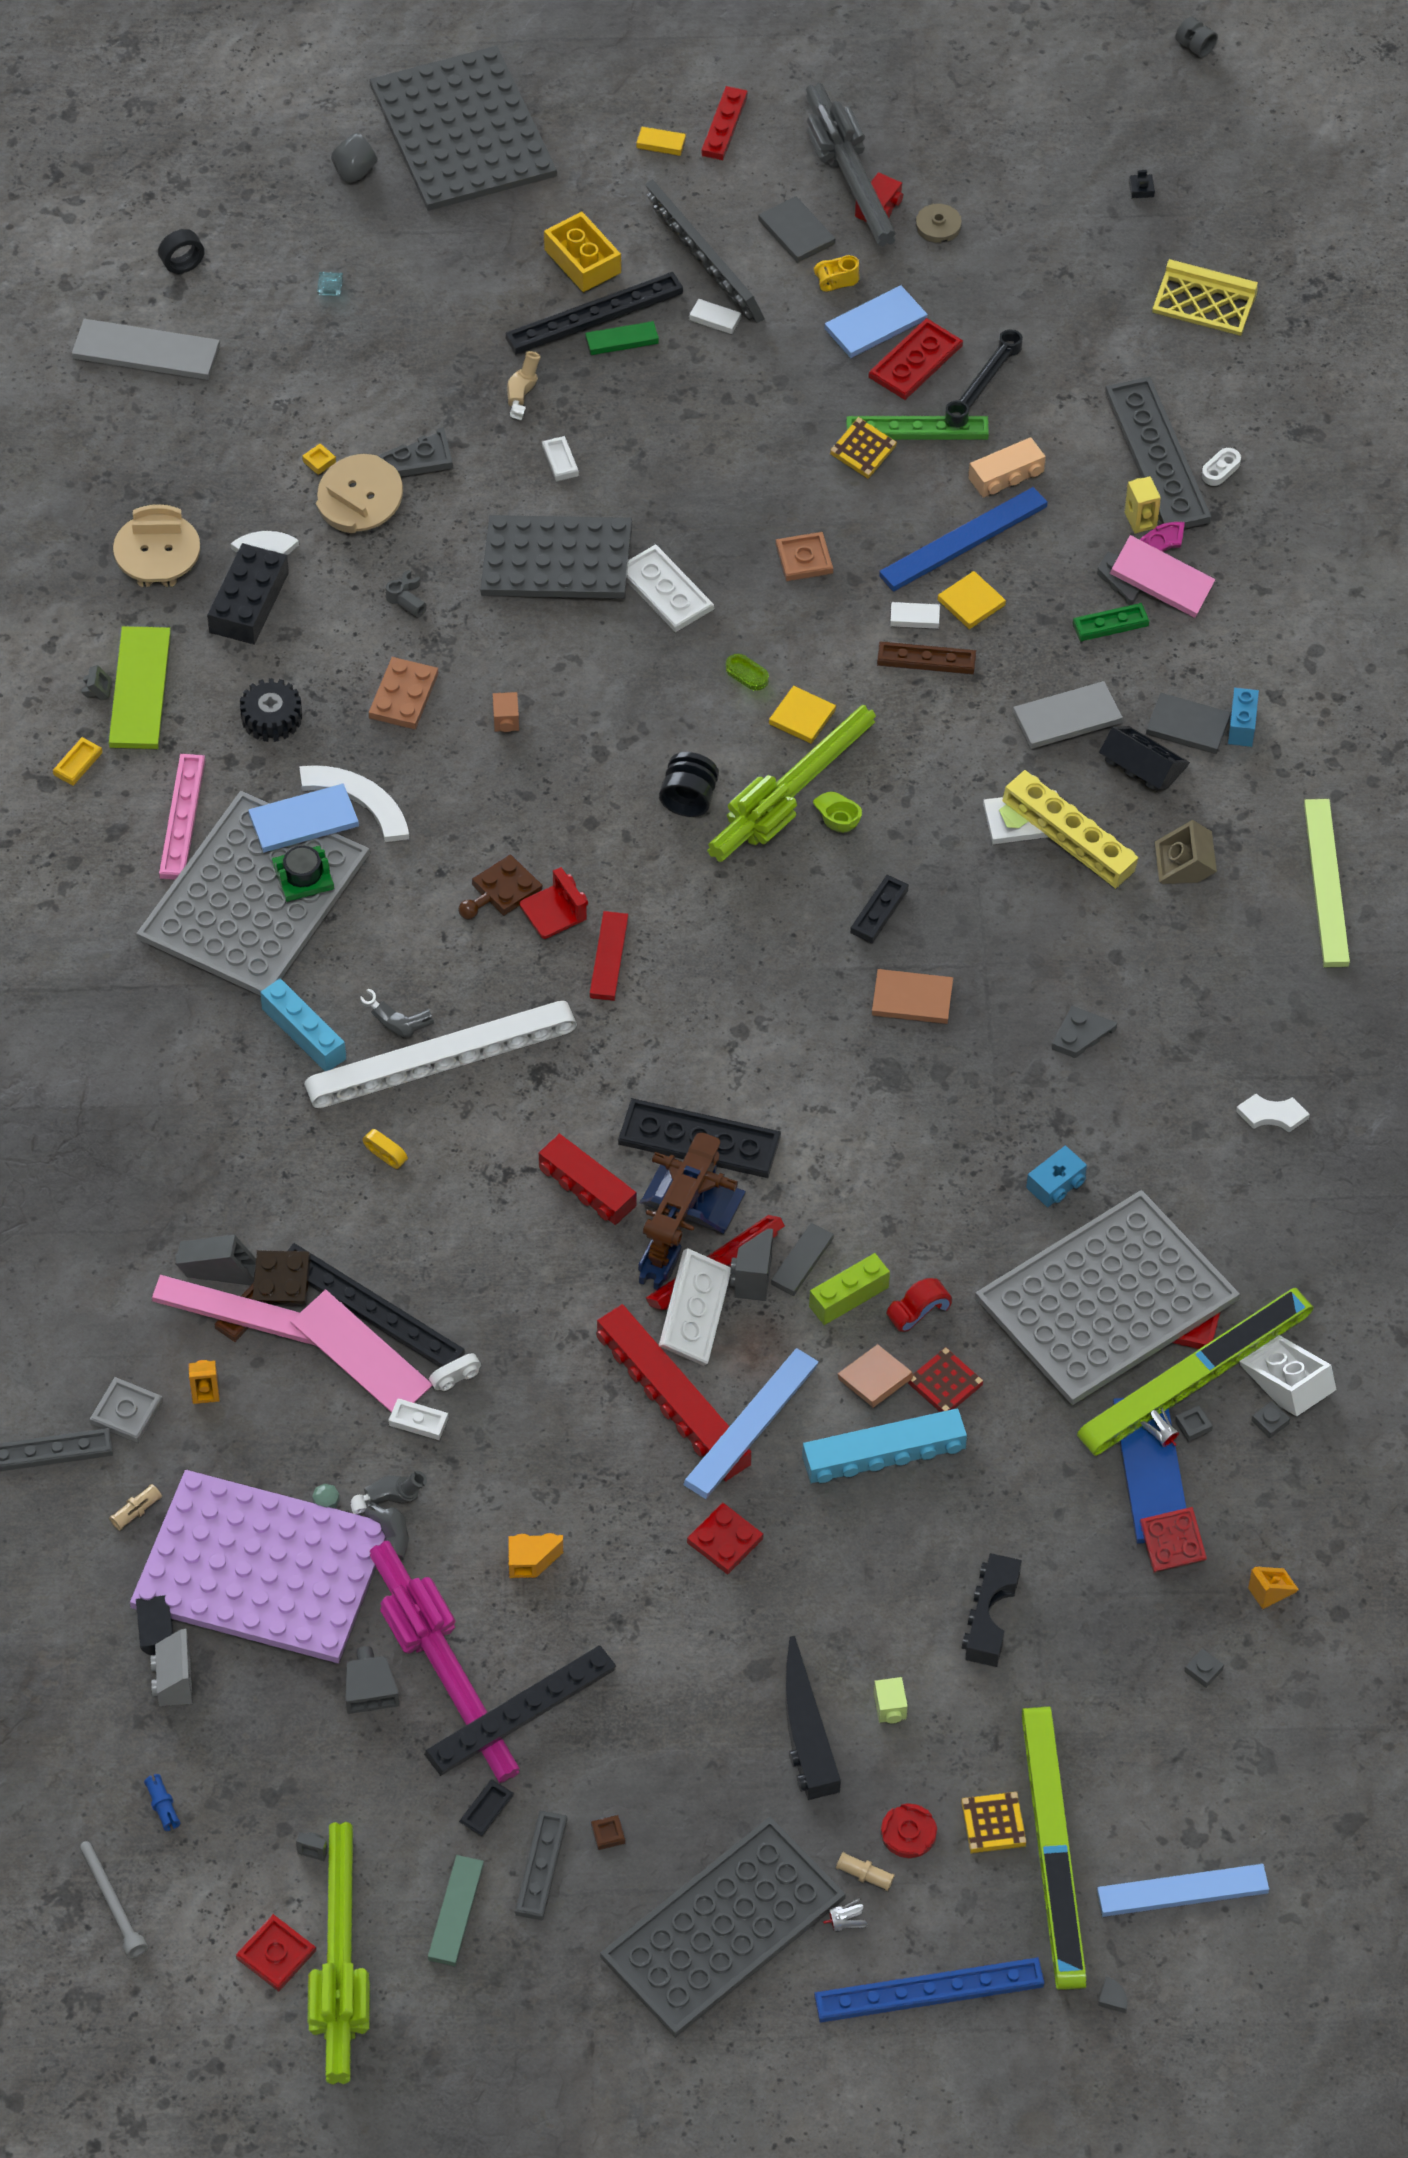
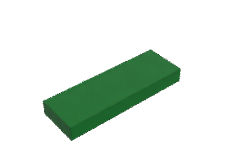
[585,321,659,355]
[1073,603,1150,642]

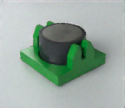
[272,845,334,902]

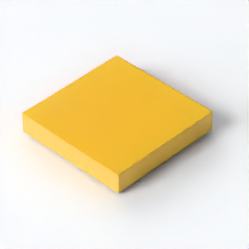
[938,571,1006,629]
[769,686,836,744]

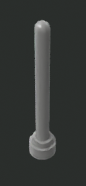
[80,1841,148,1958]

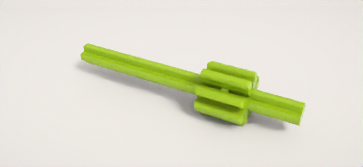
[707,705,876,862]
[308,1822,370,2085]

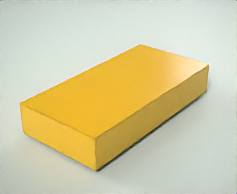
[637,127,686,156]
[53,737,103,786]

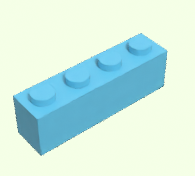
[260,978,346,1071]

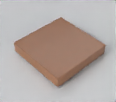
[776,532,833,581]
[838,1344,913,1408]

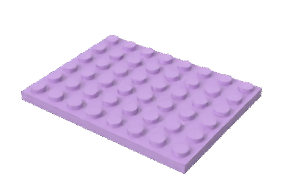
[130,1470,386,1664]

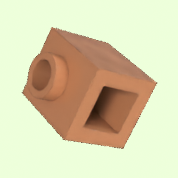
[493,692,519,732]

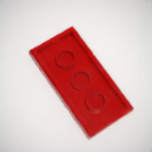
[868,318,963,400]

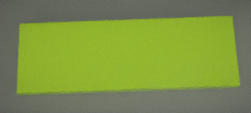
[109,626,171,749]

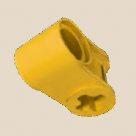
[814,255,859,292]

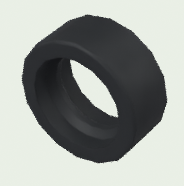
[158,229,205,274]

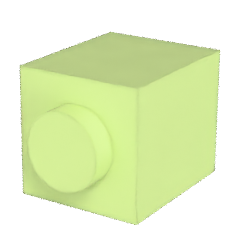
[874,1677,908,1723]

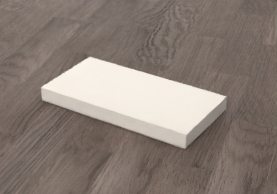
[627,544,714,632]
[659,1248,731,1366]

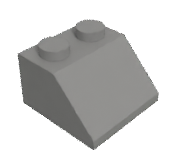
[151,1629,192,1706]

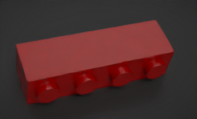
[538,1133,637,1226]

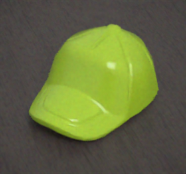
[813,792,862,833]

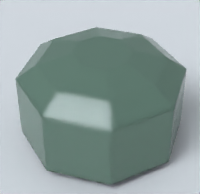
[312,1483,340,1509]

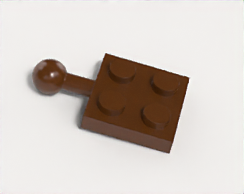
[458,854,543,920]

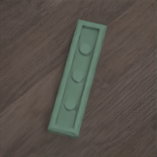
[428,1855,484,1967]

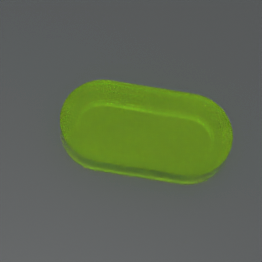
[726,654,769,691]

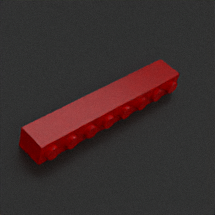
[596,1304,752,1482]

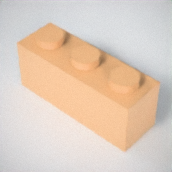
[968,437,1046,498]

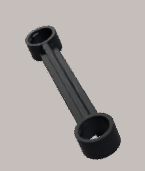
[945,329,1023,427]

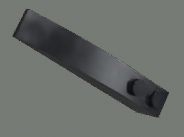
[785,1636,841,1800]

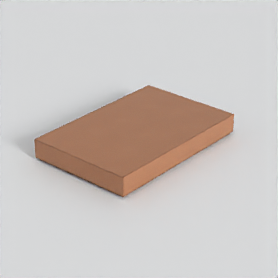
[872,969,953,1024]

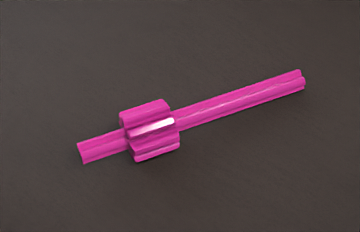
[369,1541,520,1783]

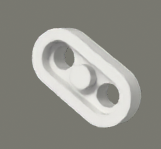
[1202,448,1241,486]
[429,1353,481,1391]

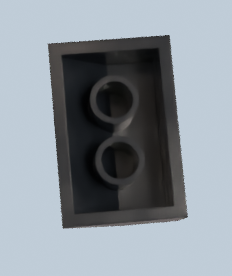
[1099,726,1190,791]

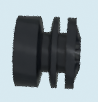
[659,752,719,817]

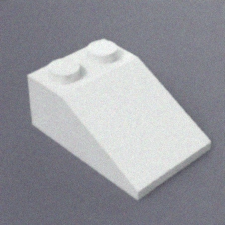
[1239,1335,1336,1416]

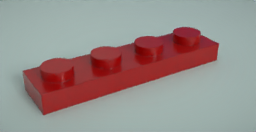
[701,86,748,160]

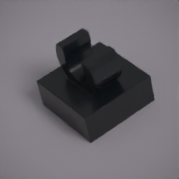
[1129,170,1155,198]

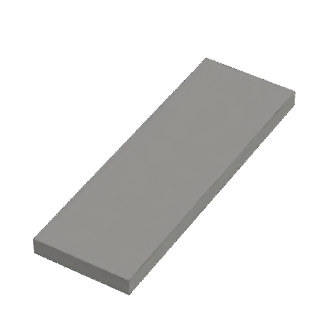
[72,319,220,380]

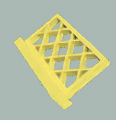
[1152,259,1258,336]

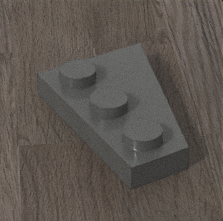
[378,427,453,477]

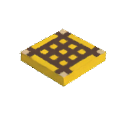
[830,417,897,479]
[961,1792,1026,1853]

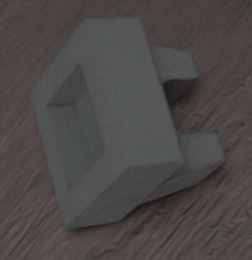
[81,665,112,700]

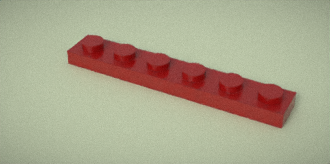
[646,1215,785,1310]

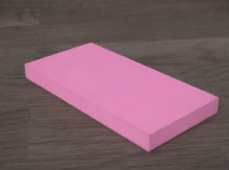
[1110,535,1215,618]

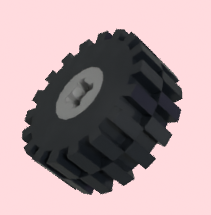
[240,678,302,742]

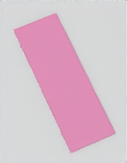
[290,1289,433,1413]

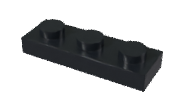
[850,875,909,943]

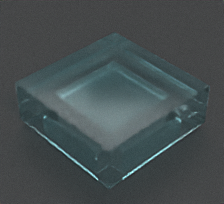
[317,272,343,296]

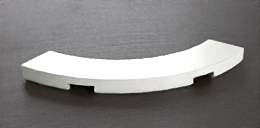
[299,766,409,842]

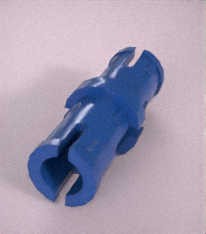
[144,1774,181,1831]

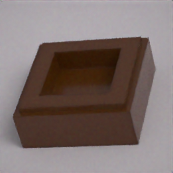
[591,1815,625,1850]

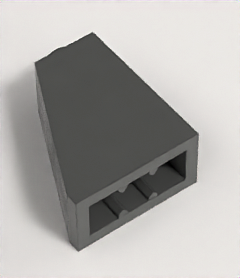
[175,1235,256,1285]

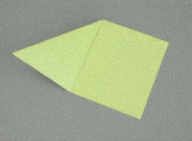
[999,804,1029,828]

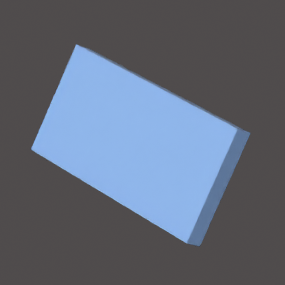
[824,285,928,358]
[248,783,359,853]

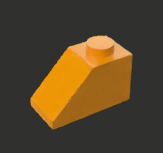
[189,1360,220,1404]

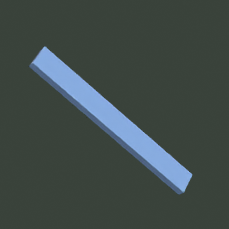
[684,1348,819,1499]

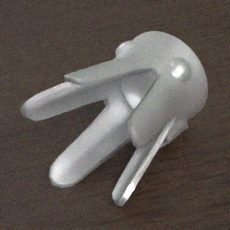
[1141,1408,1179,1447]
[823,1898,867,1932]

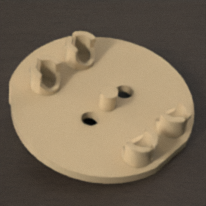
[316,454,403,533]
[113,505,200,587]

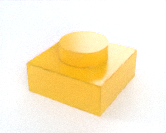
[302,444,336,475]

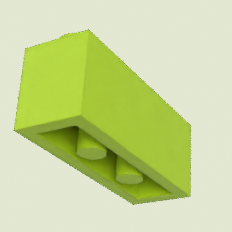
[809,1253,890,1325]

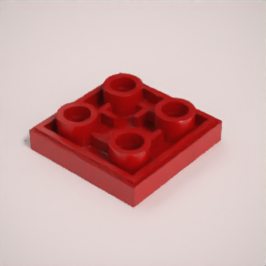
[1140,1507,1207,1573]

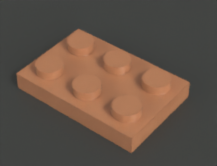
[369,657,439,730]

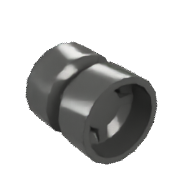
[1175,16,1218,58]

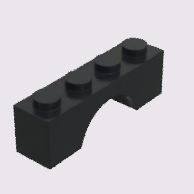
[962,1553,1022,1667]

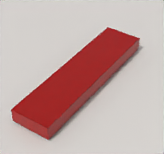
[590,911,628,1001]

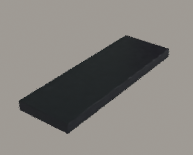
[618,1098,781,1178]

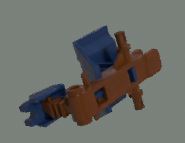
[638,1133,746,1290]

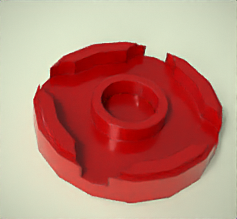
[881,1803,937,1859]

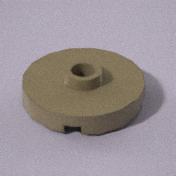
[916,204,962,243]

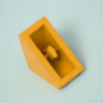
[1248,1567,1299,1610]

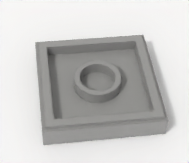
[90,1377,163,1443]

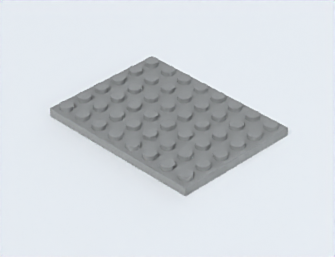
[136,791,370,996]
[975,1190,1240,1405]

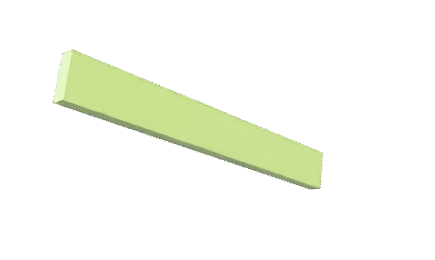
[1304,799,1350,967]

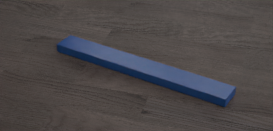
[879,487,1047,592]
[814,1957,1044,2023]

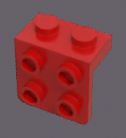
[520,867,588,939]

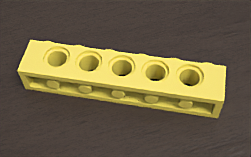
[1002,770,1139,889]

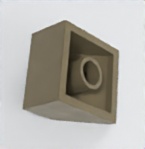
[1155,820,1217,884]

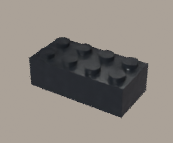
[207,543,289,645]

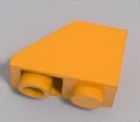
[508,1533,563,1578]

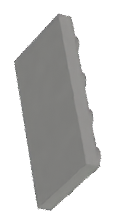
[1013,681,1123,749]

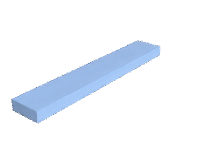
[1097,1864,1269,1917]

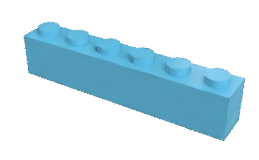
[802,1408,967,1483]

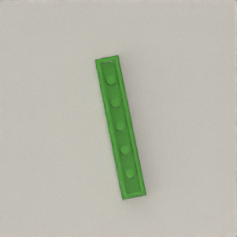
[846,416,989,440]

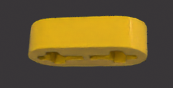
[362,1129,408,1169]

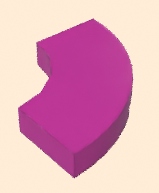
[1140,522,1185,552]

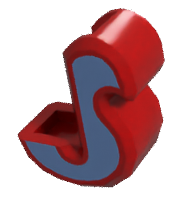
[886,1278,952,1332]

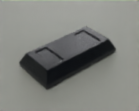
[459,1779,514,1836]

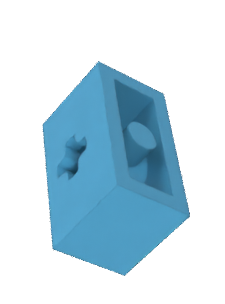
[1228,688,1259,747]
[1026,1145,1087,1208]

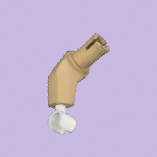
[507,351,541,420]

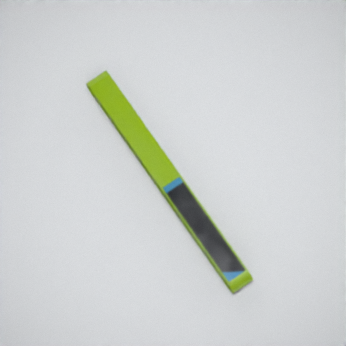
[1077,1288,1314,1456]
[1022,1706,1086,1990]

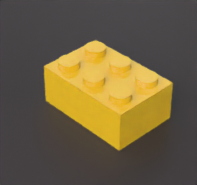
[544,212,621,292]

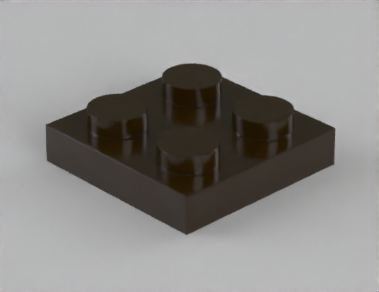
[253,1250,311,1305]

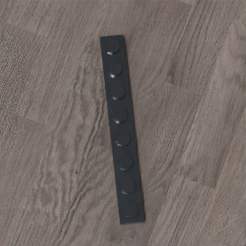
[505,272,683,355]
[287,1243,465,1367]
[424,1645,616,1776]

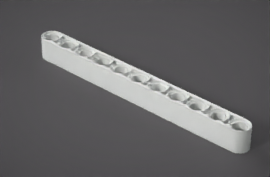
[304,1001,577,1108]

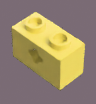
[1124,476,1161,534]

